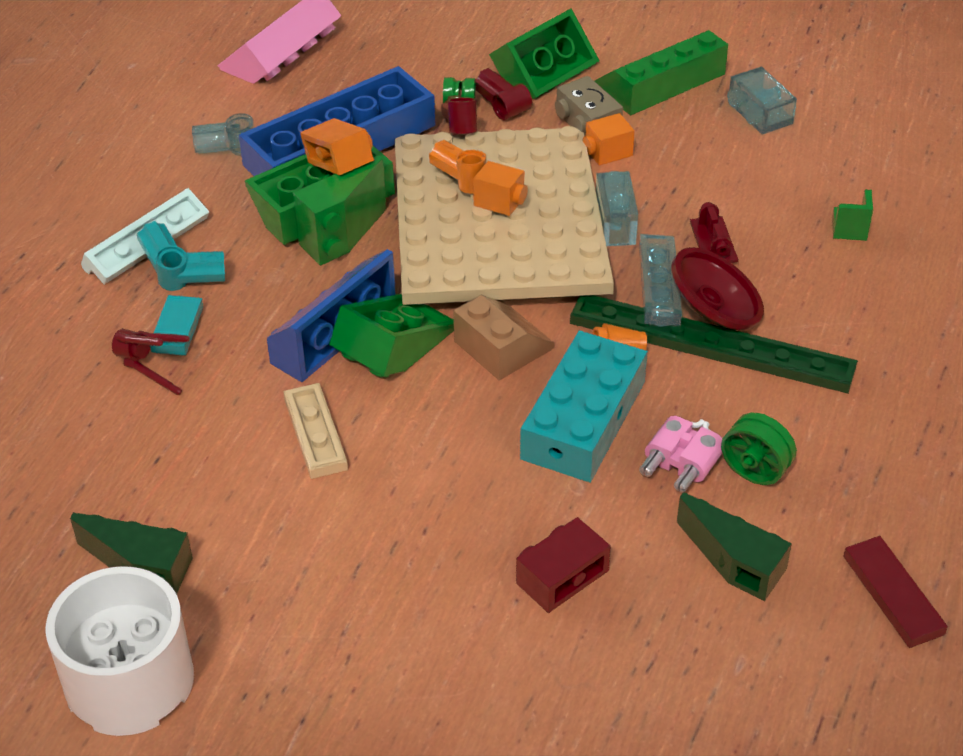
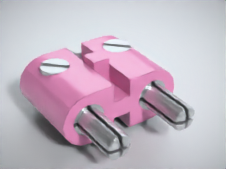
[639,416,722,493]

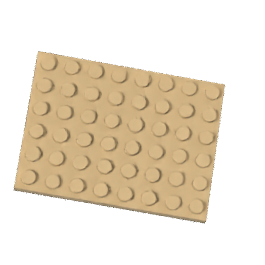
[395,126,614,305]

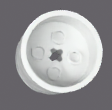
[46,567,194,736]

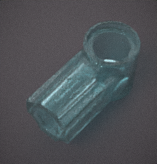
[192,113,255,156]

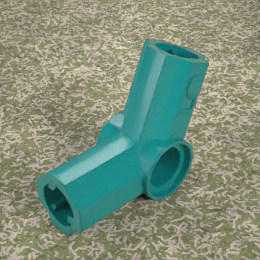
[137,221,225,291]

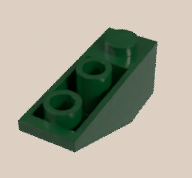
[677,492,792,601]
[70,512,193,595]

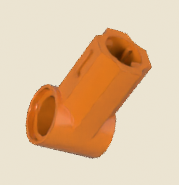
[429,140,486,194]

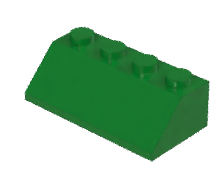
[594,30,729,116]
[245,146,395,245]

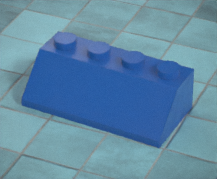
[267,249,396,382]

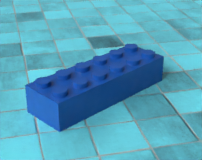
[239,66,436,176]

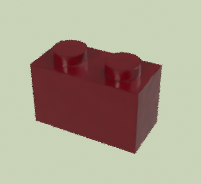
[516,517,611,613]

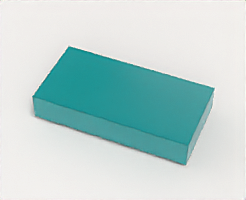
[150,295,204,355]

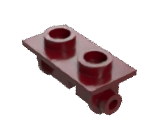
[690,202,739,263]

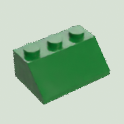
[489,8,600,99]

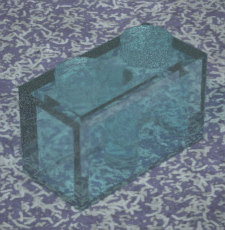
[727,66,797,135]
[596,171,638,246]

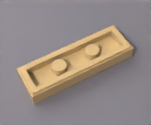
[283,383,348,479]

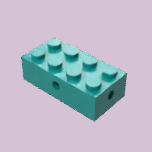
[520,330,648,483]

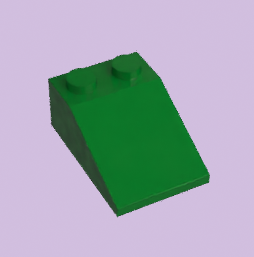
[293,155,386,266]
[329,293,454,377]

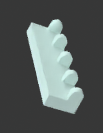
[81,188,209,285]

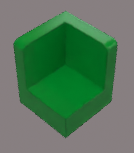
[832,189,873,241]

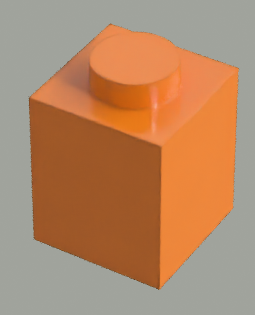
[583,113,635,166]
[473,161,528,216]

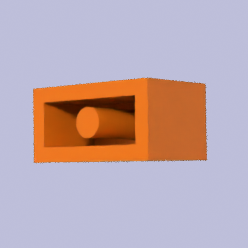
[300,118,374,175]

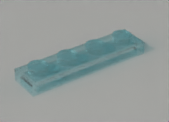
[639,234,682,327]

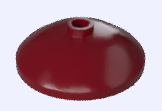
[671,247,764,330]

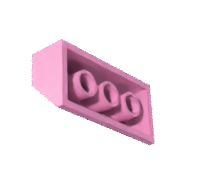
[217,0,341,84]

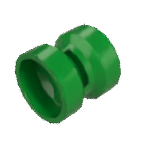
[443,77,476,103]

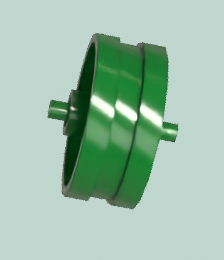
[721,412,797,485]

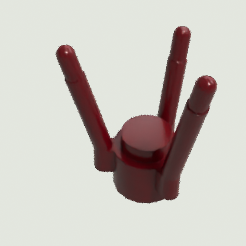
[112,328,190,395]

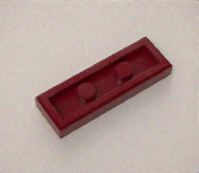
[843,536,948,648]

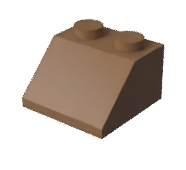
[453,295,555,380]

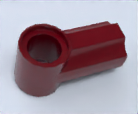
[475,68,532,120]
[441,95,477,134]

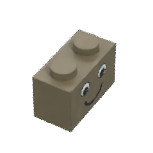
[555,76,623,136]

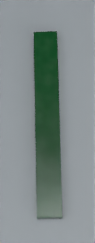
[570,295,858,394]

